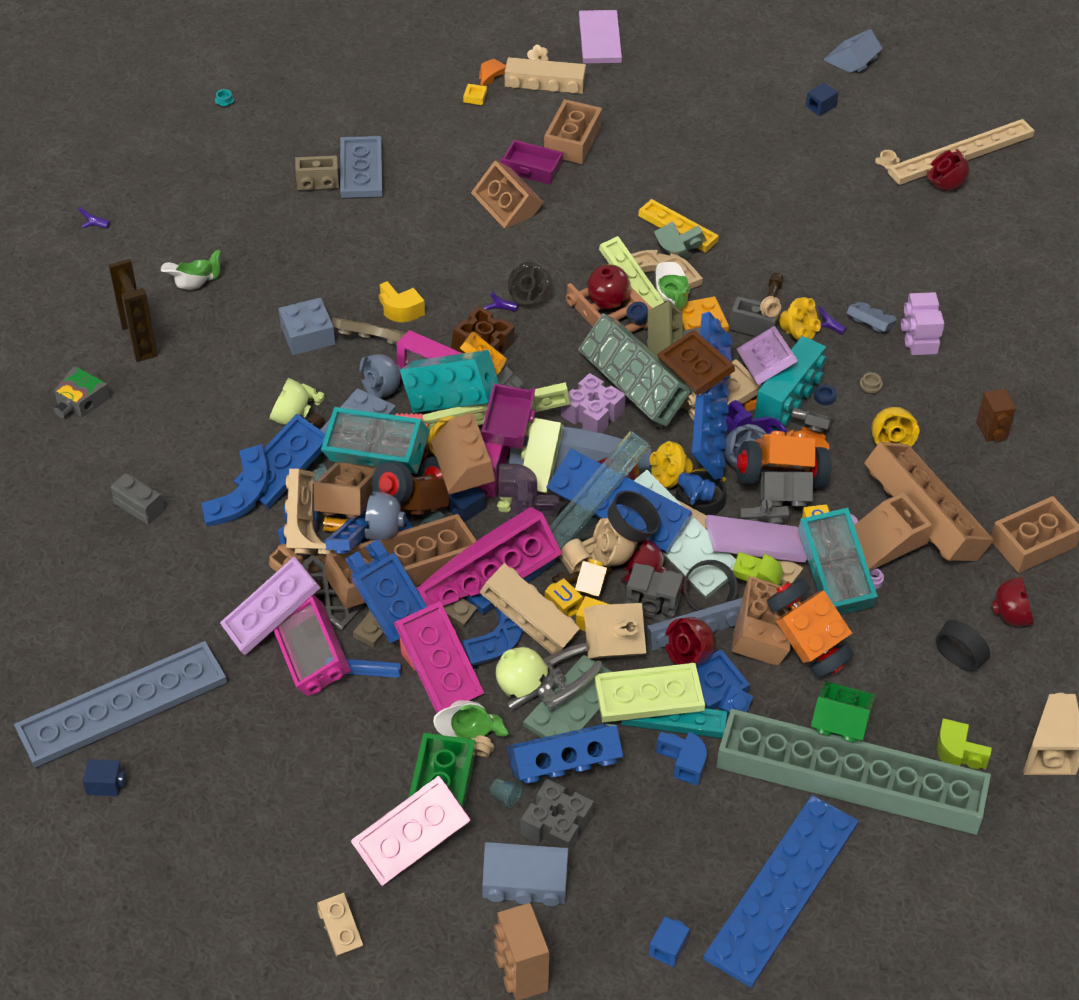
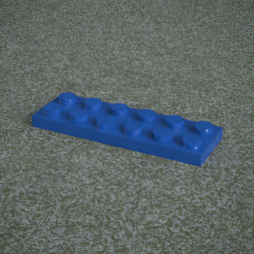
[546,448,692,554]

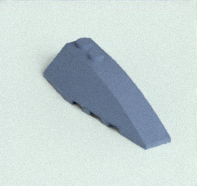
[509,427,651,476]

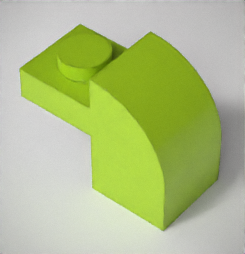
[732,552,784,585]
[936,718,992,769]

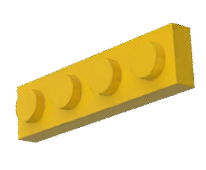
[638,199,719,253]

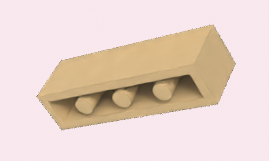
[505,57,586,94]
[480,563,580,654]

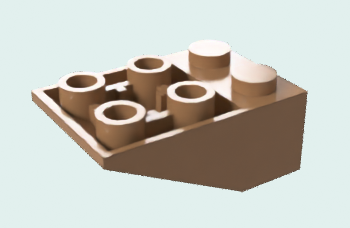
[854,492,932,571]
[731,576,792,665]

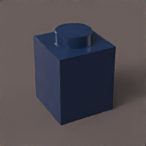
[806,83,839,116]
[448,487,485,523]
[83,759,126,796]

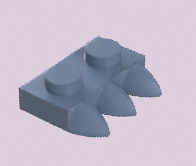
[847,302,896,332]

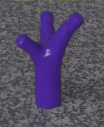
[78,207,110,229]
[483,292,518,312]
[818,306,847,335]

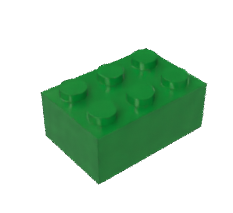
[811,681,876,742]
[409,733,476,810]

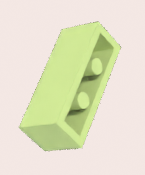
[516,418,564,494]

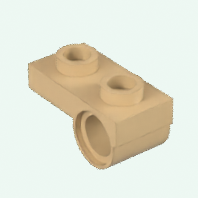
[559,537,597,574]
[317,893,363,957]

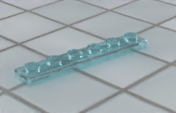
[549,431,650,550]

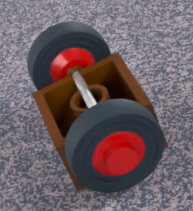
[372,456,449,514]

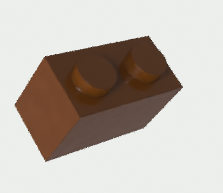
[976,388,1016,442]

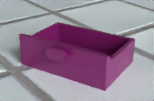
[500,140,563,184]
[481,383,536,449]

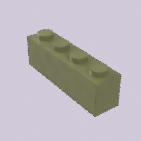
[647,301,683,357]

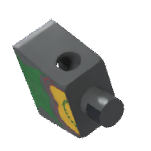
[54,366,110,418]

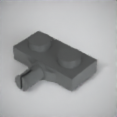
[791,408,833,432]
[738,499,789,525]

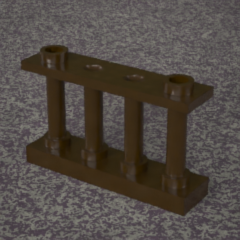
[108,259,158,362]

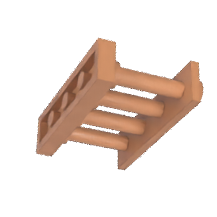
[566,283,653,333]

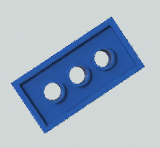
[506,723,623,783]

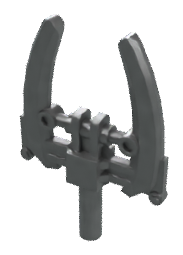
[507,643,603,711]

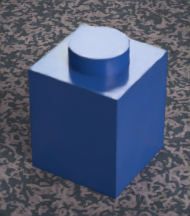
[649,917,690,967]

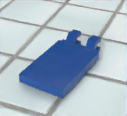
[345,539,427,643]

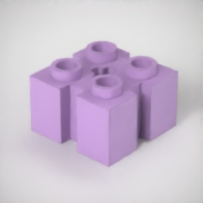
[901,292,944,355]
[561,373,626,433]

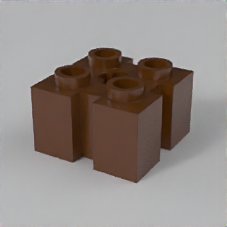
[451,306,515,354]

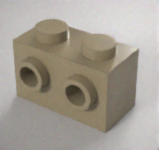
[295,156,339,190]

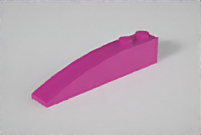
[417,507,562,607]

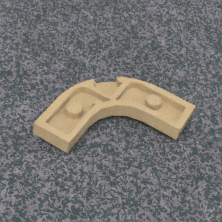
[631,250,703,289]

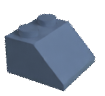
[824,29,883,72]

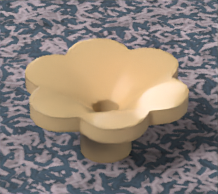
[527,45,549,61]

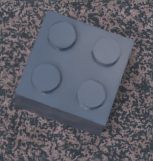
[278,298,335,355]

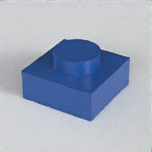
[718,685,753,714]

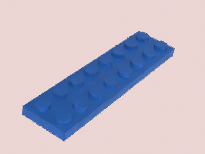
[692,311,733,480]
[703,795,859,988]

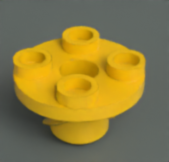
[779,297,821,341]
[649,441,693,489]

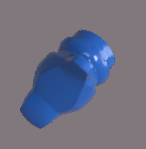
[678,472,715,504]

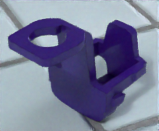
[726,400,787,435]

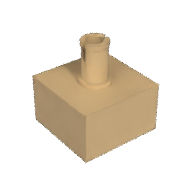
[584,603,646,659]

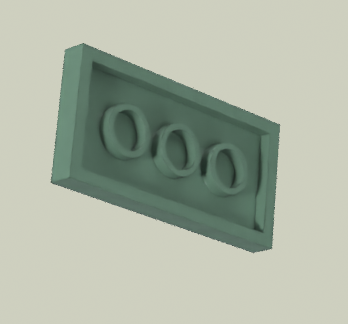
[523,655,612,752]

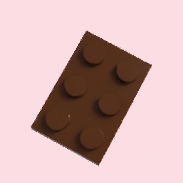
[657,329,736,396]

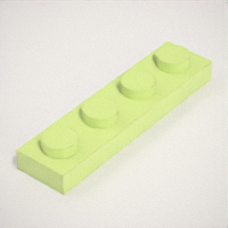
[599,236,664,308]

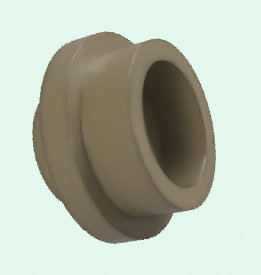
[860,373,883,393]

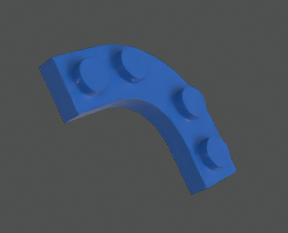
[202,444,269,526]
[461,606,523,666]

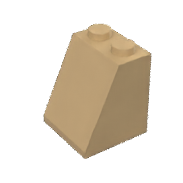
[1023,693,1079,775]

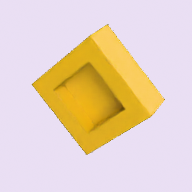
[463,84,487,105]

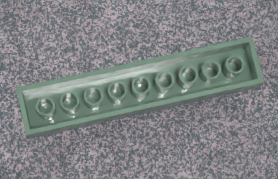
[716,709,991,835]

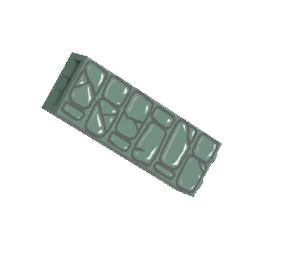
[578,313,692,426]

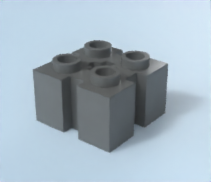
[759,472,813,506]
[626,563,683,623]
[521,779,594,857]

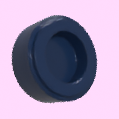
[626,302,649,325]
[814,385,837,405]

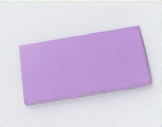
[579,10,622,63]
[737,326,798,385]
[705,515,807,563]
[220,556,321,655]

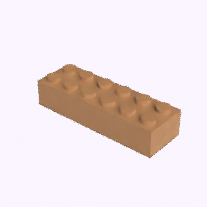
[864,442,994,561]
[324,514,477,609]

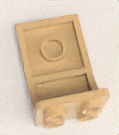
[680,359,762,421]
[284,469,335,555]

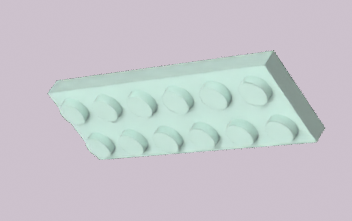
[634,470,736,599]

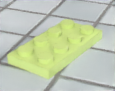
[594,663,705,722]

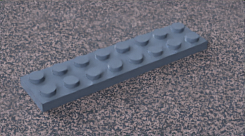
[14,641,227,768]

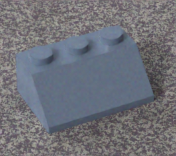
[482,842,568,906]

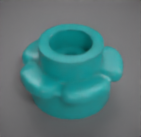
[215,89,234,106]

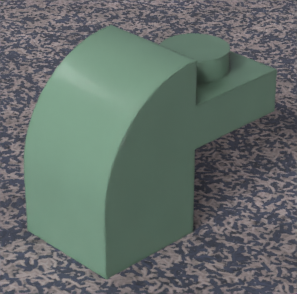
[654,222,707,259]

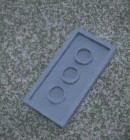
[340,136,382,198]

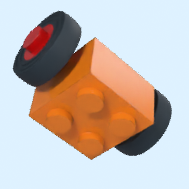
[737,431,832,490]
[767,577,854,678]

